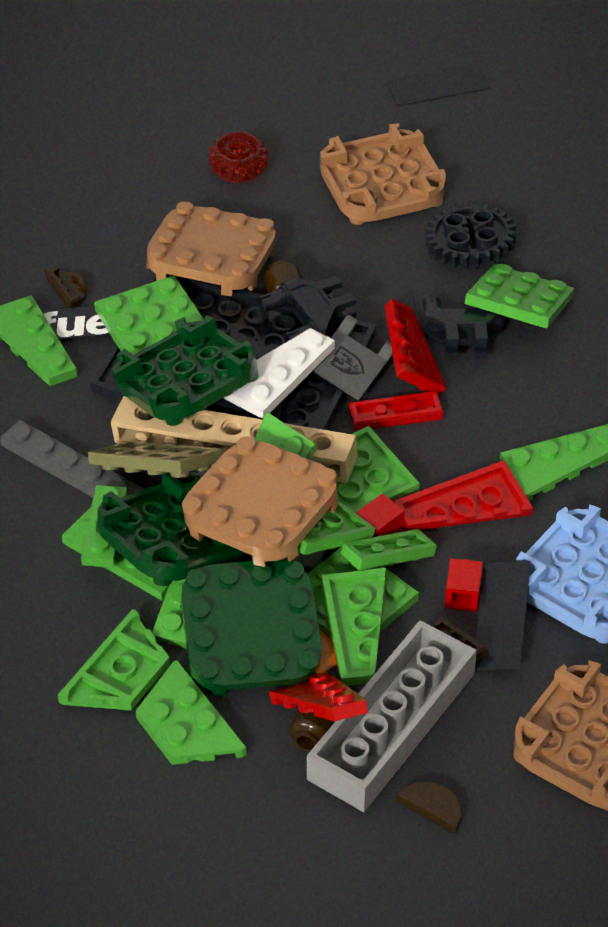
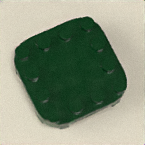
[111,315,259,426]
[96,472,248,586]
[180,559,322,696]

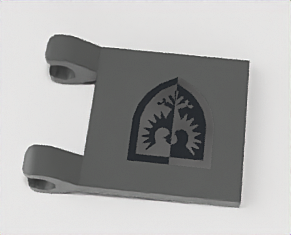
[313,315,393,401]

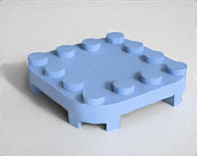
[516,504,608,644]

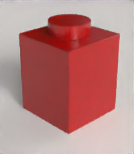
[356,493,405,537]
[445,558,482,612]

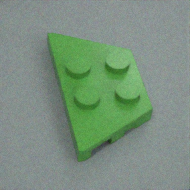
[58,609,170,711]
[136,660,246,765]

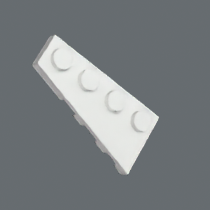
[223,328,335,419]

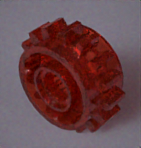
[208,131,268,183]

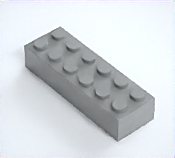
[307,620,477,812]

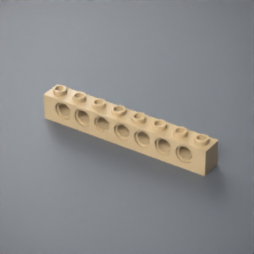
[111,396,358,483]

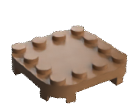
[320,123,446,225]
[146,202,276,296]
[182,436,338,567]
[513,660,608,811]

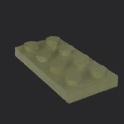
[88,440,223,478]

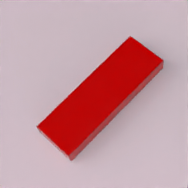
[348,391,443,432]

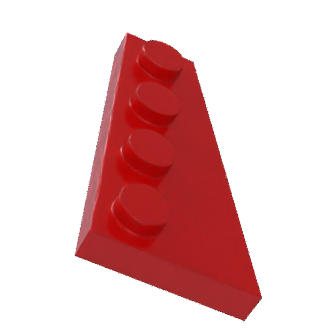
[384,298,447,396]
[394,460,533,531]
[269,673,368,721]

